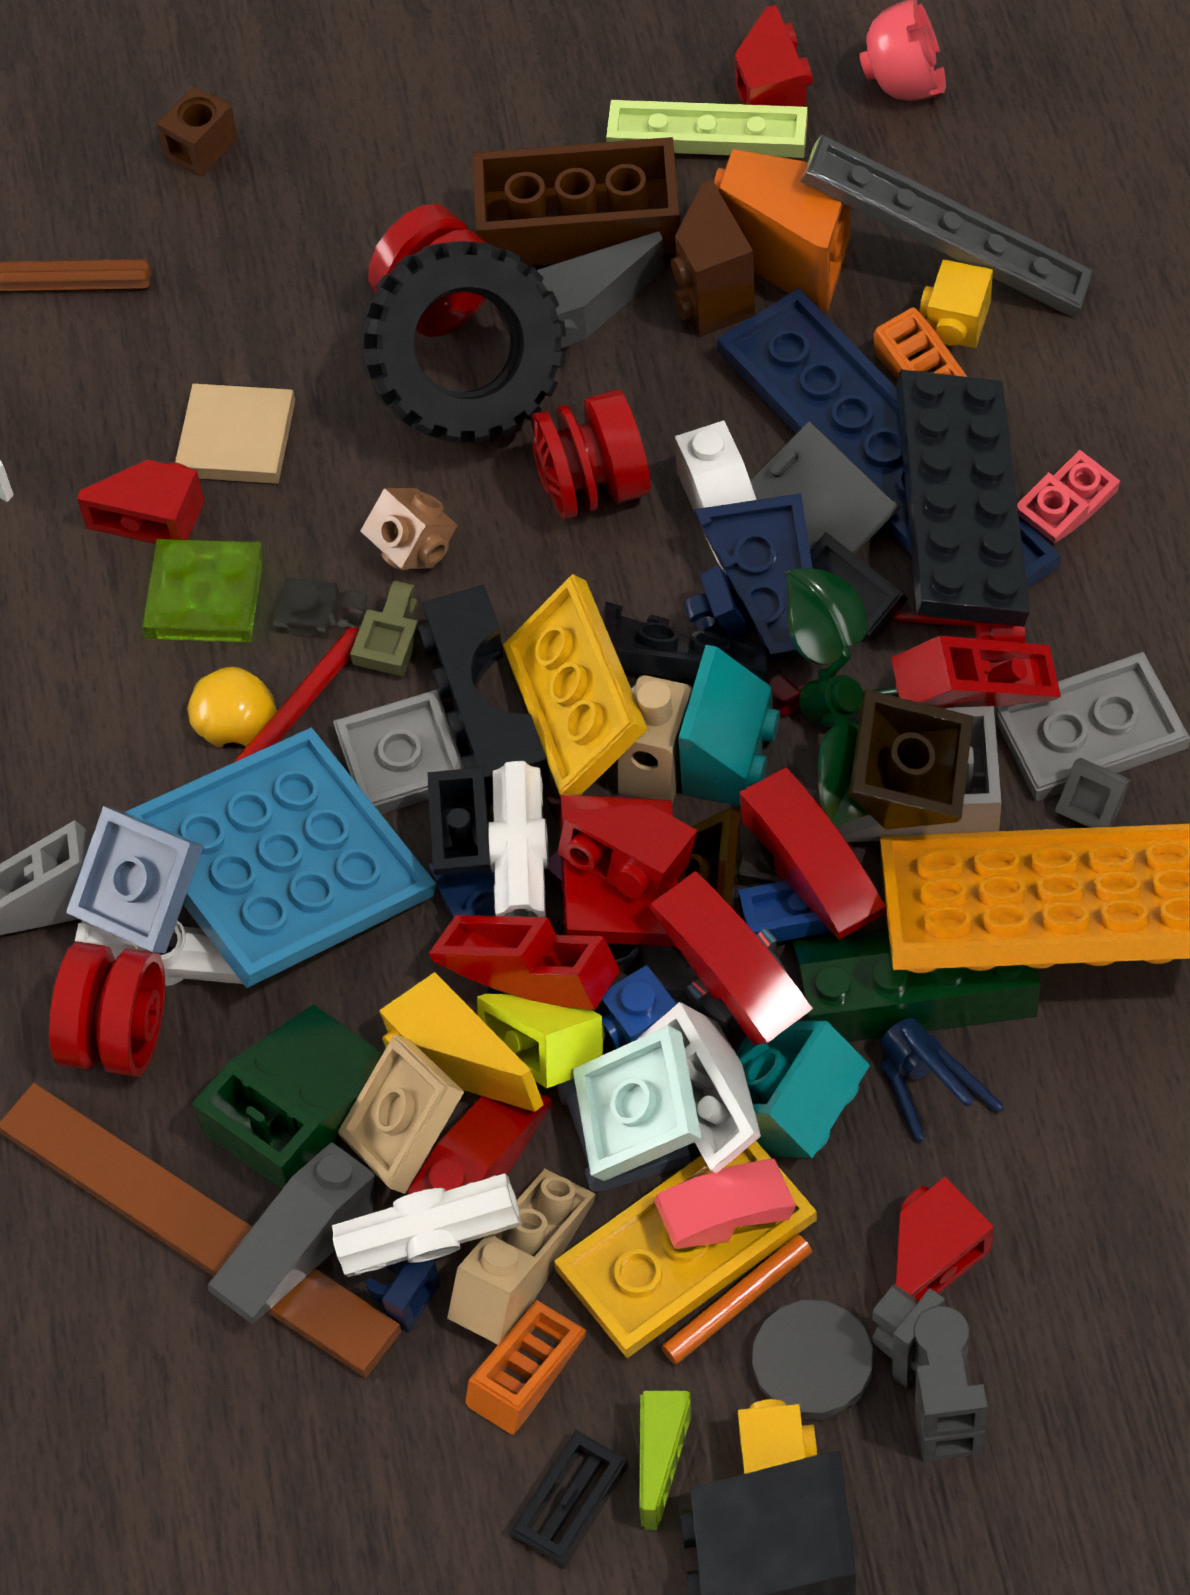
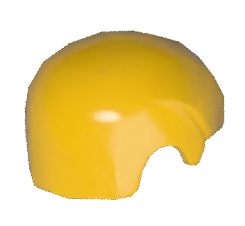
[187,667,277,748]

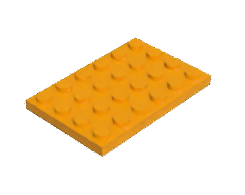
[880,824,1190,973]

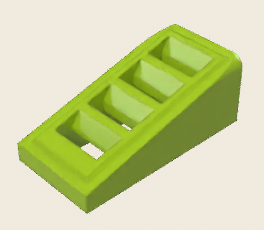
[639,1391,691,1530]

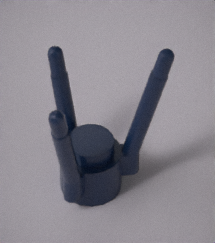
[879,1018,1003,1142]

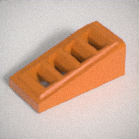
[873,307,967,380]
[465,1300,586,1435]

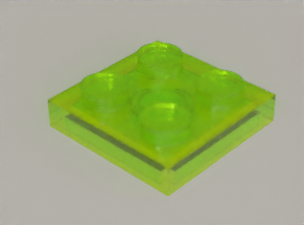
[142,539,264,642]

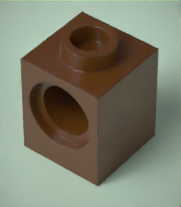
[156,86,238,177]

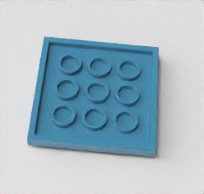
[126,727,436,988]

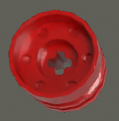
[531,389,651,520]

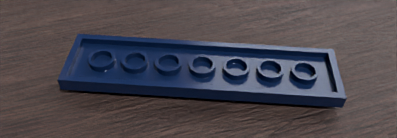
[717,288,1061,588]

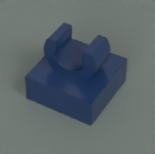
[683,566,752,639]
[365,1260,441,1333]

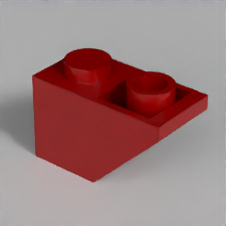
[735,5,813,107]
[557,803,697,905]

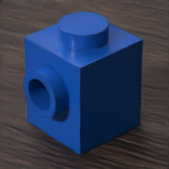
[600,965,677,1050]

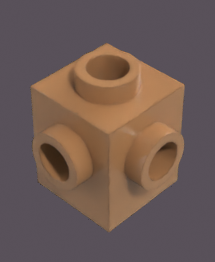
[360,488,458,571]

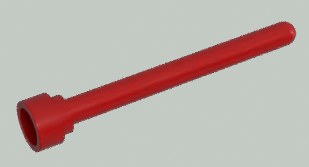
[233,627,360,763]

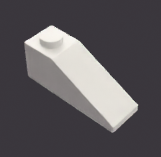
[675,421,756,574]
[637,1002,761,1173]

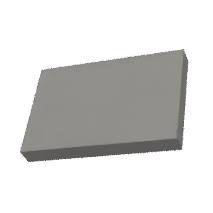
[994,652,1190,802]

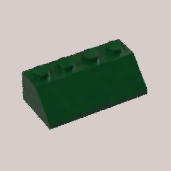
[792,928,1040,1042]

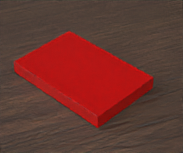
[558,794,678,947]

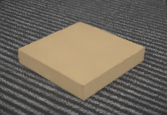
[175,384,295,484]
[337,1034,464,1194]

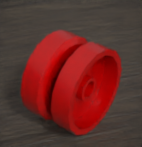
[368,204,488,337]
[49,941,166,1077]

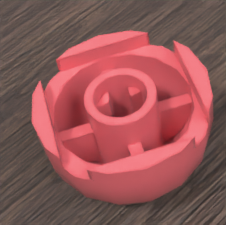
[860,0,946,102]

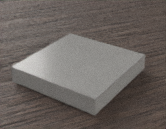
[333,690,465,814]

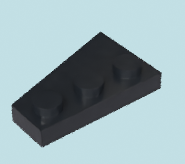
[602,601,767,684]

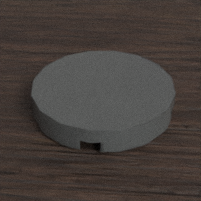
[752,1299,873,1421]

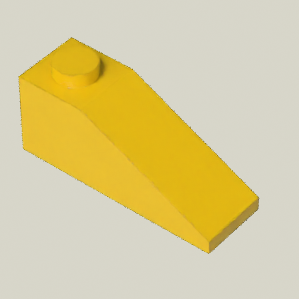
[379,972,544,1112]

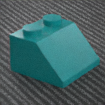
[678,645,780,807]
[736,1021,870,1158]

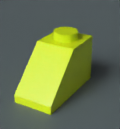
[477,993,605,1088]

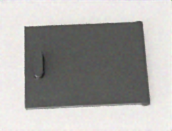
[750,421,900,554]

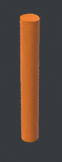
[661,1234,812,1365]

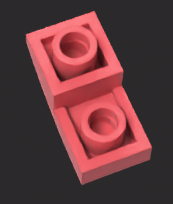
[1017,450,1120,544]
[654,1158,796,1249]

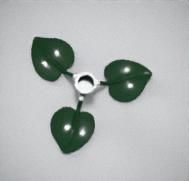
[785,568,899,827]

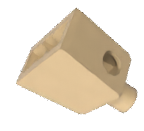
[618,675,693,804]

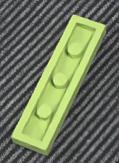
[606,100,808,158]

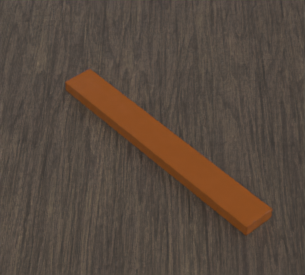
[0,1082,402,1379]

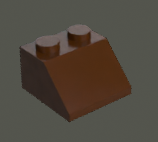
[671,179,755,337]

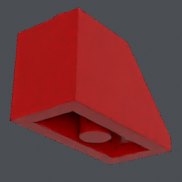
[77,460,205,550]
[896,1177,994,1301]

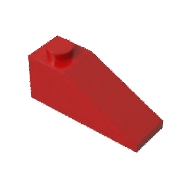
[891,636,1061,708]
[407,1094,553,1246]

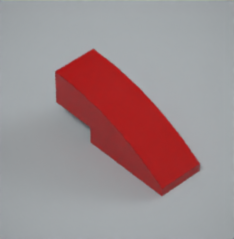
[739,767,886,940]
[648,871,813,1046]
[429,915,620,1010]

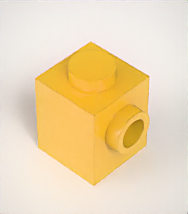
[919,259,993,349]
[738,1399,817,1474]

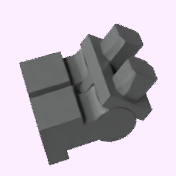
[872,1284,988,1462]

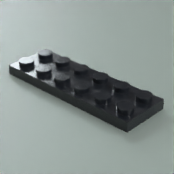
[896,369,1030,627]

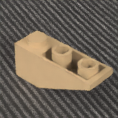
[447,1169,596,1345]

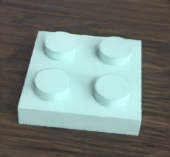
[573,1025,702,1181]

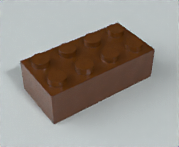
[473,137,680,266]

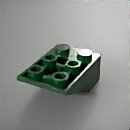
[192,1005,383,1190]

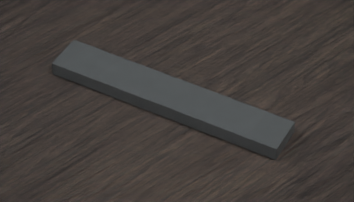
[801,134,1093,318]

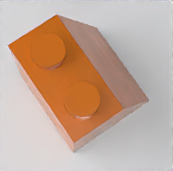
[714,149,852,313]

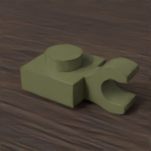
[350,581,419,677]

